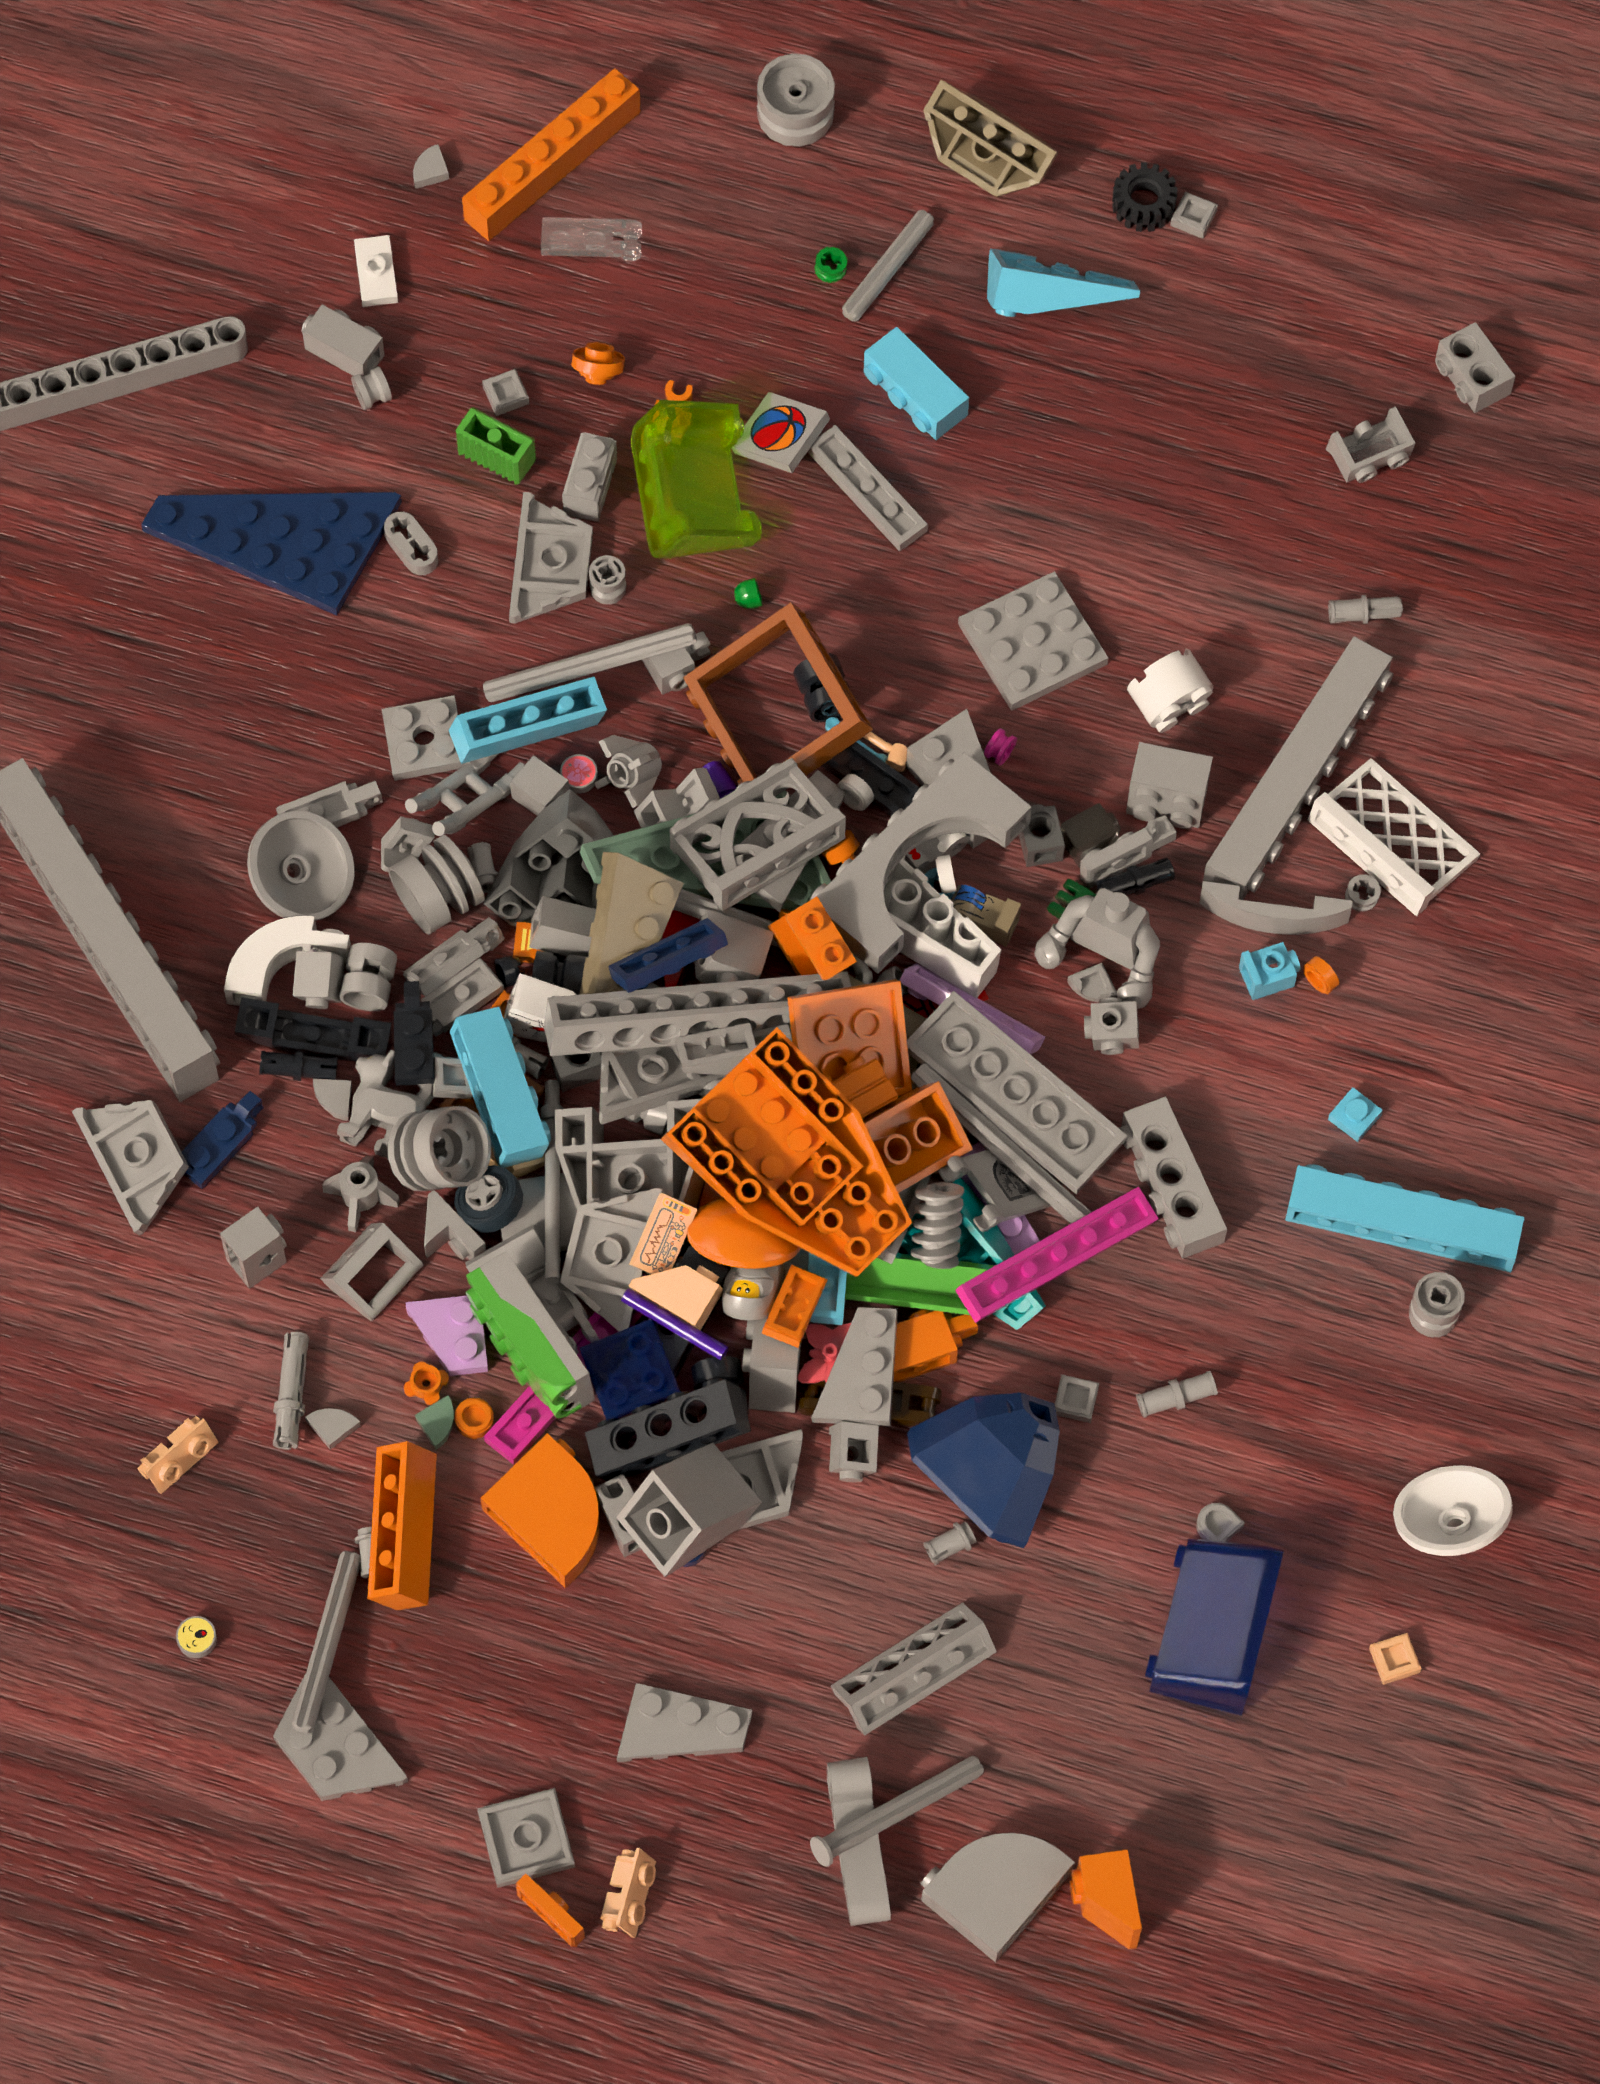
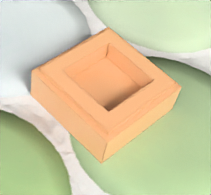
[1369,1633,1421,1685]

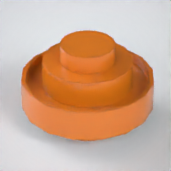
[571,342,625,385]

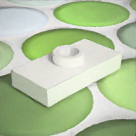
[354,235,398,307]

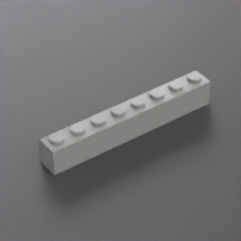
[1203,637,1394,900]

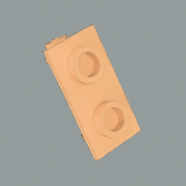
[137,1416,219,1494]
[600,1848,656,1938]

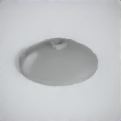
[247,811,354,921]

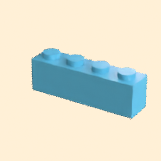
[449,677,607,764]
[450,1007,551,1168]

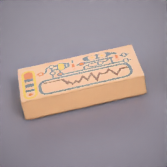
[629,1193,698,1274]

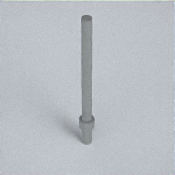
[541,1080,564,1285]

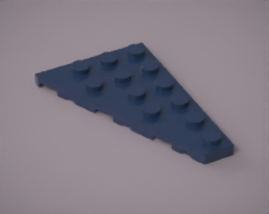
[141,492,402,616]

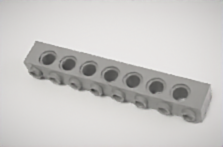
[544,972,851,1056]

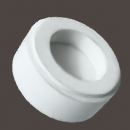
[837,774,874,811]
[935,854,957,894]

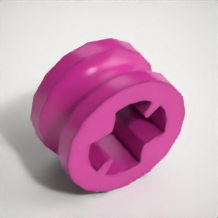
[984,728,1017,766]

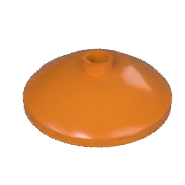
[687,1198,801,1269]

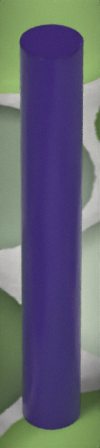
[621,1288,729,1360]

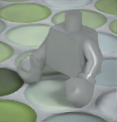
[1034,888,1160,1009]

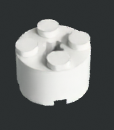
[1127,649,1213,733]

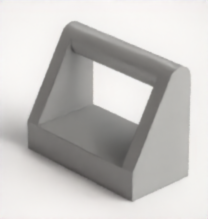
[320,1223,423,1321]

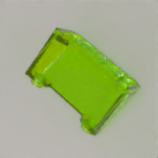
[631,400,762,559]

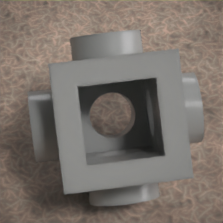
[1084,997,1139,1055]

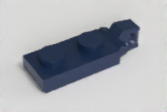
[182,1091,264,1189]

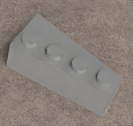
[742,1248,809,1413]

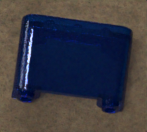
[1145,1538,1284,1716]

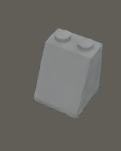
[616,1443,762,1577]

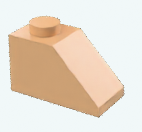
[629,1265,723,1330]

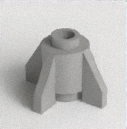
[594,735,662,808]
[322,1156,400,1232]

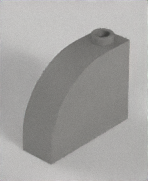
[921,1833,1075,1963]

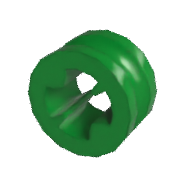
[814,247,847,283]

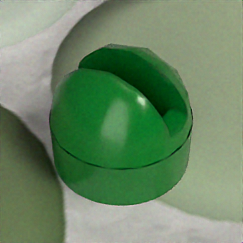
[734,578,763,609]

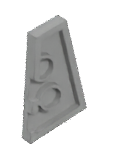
[617,1683,752,1762]

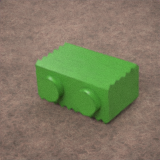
[456,407,536,485]

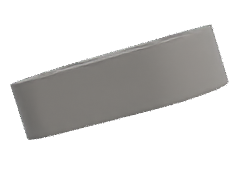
[384,512,438,575]

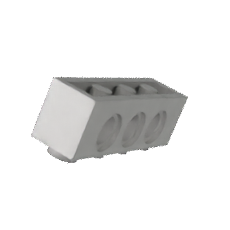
[1119,1096,1227,1259]

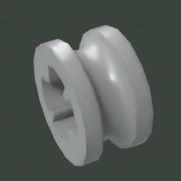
[1345,875,1381,912]

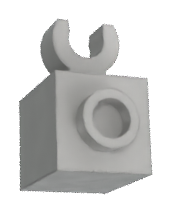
[642,632,711,695]

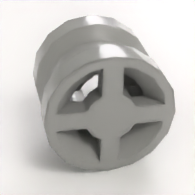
[351,366,392,410]

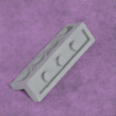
[831,1602,997,1736]

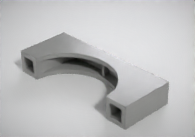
[810,752,1032,974]

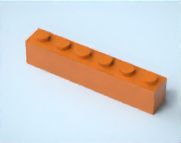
[462,68,641,242]

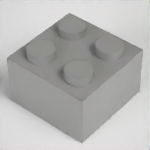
[1126,742,1213,829]

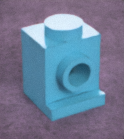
[1239,942,1301,1000]

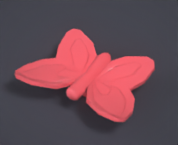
[798,1323,851,1384]

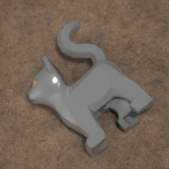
[337,1050,444,1159]

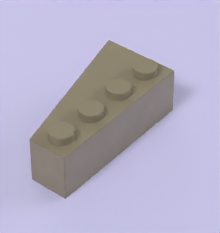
[580,852,684,995]

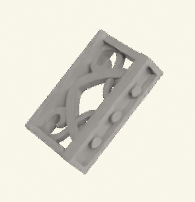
[669,758,846,911]

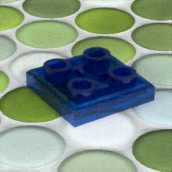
[579,1319,681,1421]

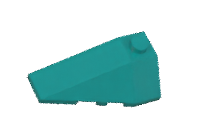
[901,1178,1046,1330]

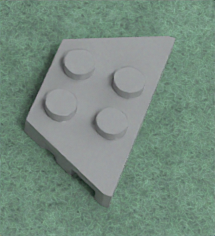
[509,492,593,624]
[599,1045,726,1125]
[72,1100,189,1236]
[560,1188,663,1335]
[721,1429,803,1531]
[273,1673,408,1801]

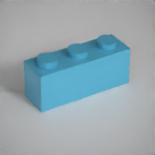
[863,327,969,440]

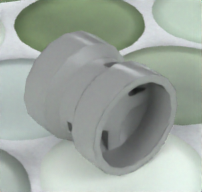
[589,555,626,605]

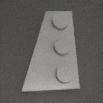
[811,1307,898,1426]

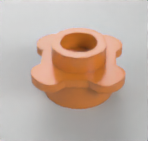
[404,1362,449,1405]

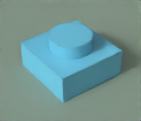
[1328,1087,1383,1142]

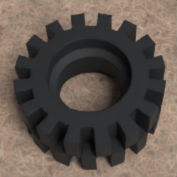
[1112,162,1177,232]

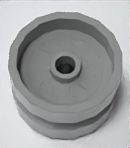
[757,53,835,147]

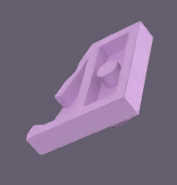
[405,1296,488,1376]

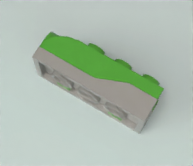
[465,1251,595,1419]

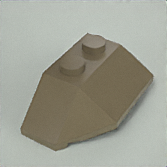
[923,80,1058,197]

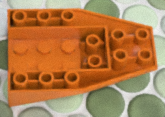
[661,1027,912,1277]

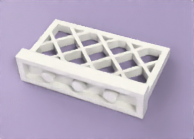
[1307,758,1480,916]

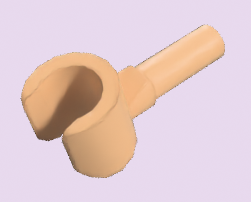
[863,732,907,772]

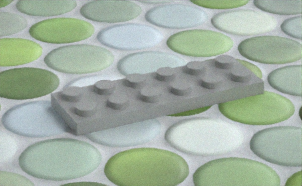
[907,991,1127,1194]

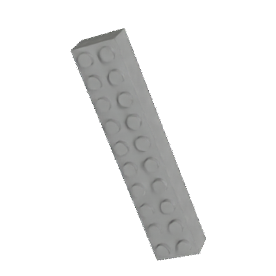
[0,758,220,1102]

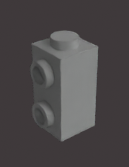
[302,304,385,376]
[529,896,596,957]

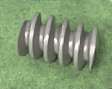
[911,1182,964,1269]

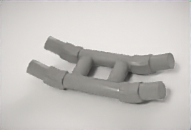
[405,753,524,836]

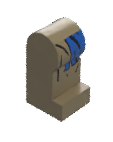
[951,885,1021,947]

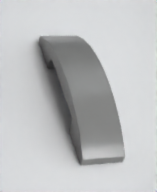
[1199,881,1353,935]

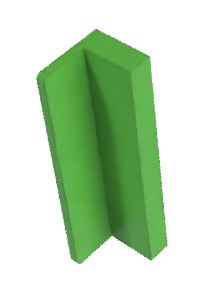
[845,1253,996,1317]

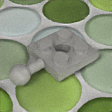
[382,695,466,781]

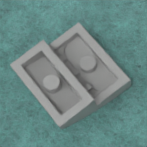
[501,1173,577,1252]

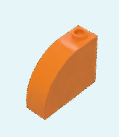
[481,1433,600,1588]

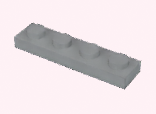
[807,425,928,552]

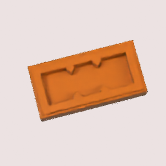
[762,1264,827,1348]
[516,1873,585,1948]

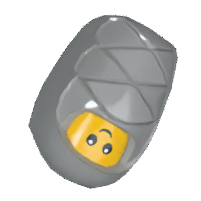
[722,1264,785,1320]

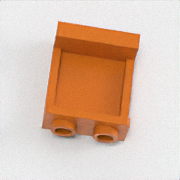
[767,896,857,981]

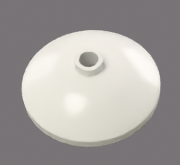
[1393,1466,1512,1556]

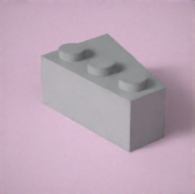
[906,709,991,849]

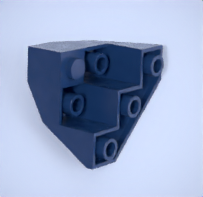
[907,1392,1060,1548]

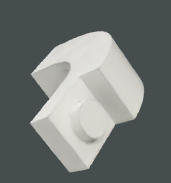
[224,916,351,1006]

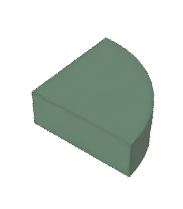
[415,1395,454,1450]

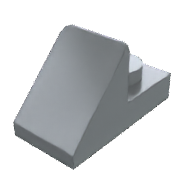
[424,1190,486,1260]

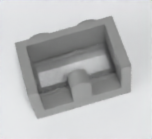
[1326,407,1416,483]

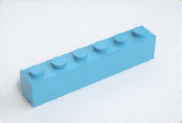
[1285,1164,1524,1273]

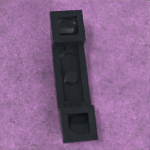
[234,997,392,1061]

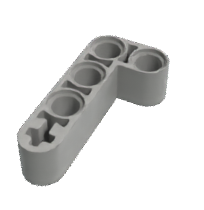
[827,1757,891,1926]

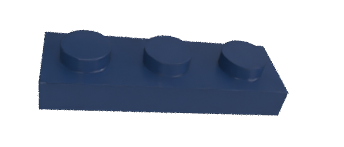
[608,918,728,993]

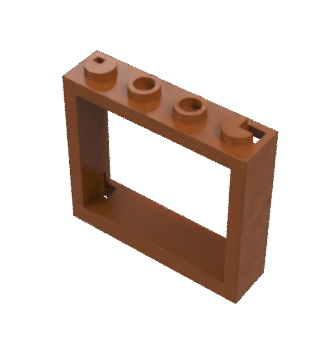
[683,602,874,785]

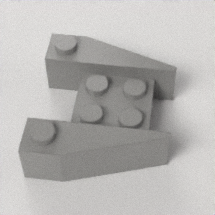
[555,1099,705,1245]

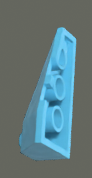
[987,248,1140,317]

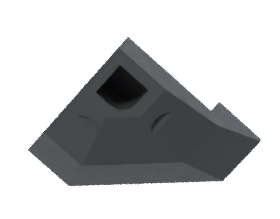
[484,789,614,926]

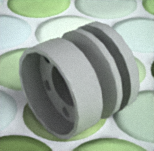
[388,835,485,935]
[388,1106,491,1191]

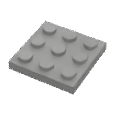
[958,571,1108,711]

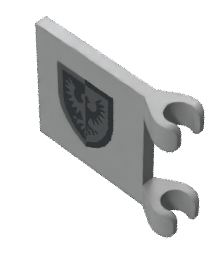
[939,1150,1051,1232]

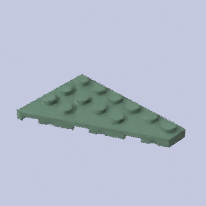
[580,790,831,911]

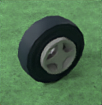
[454,1165,524,1233]

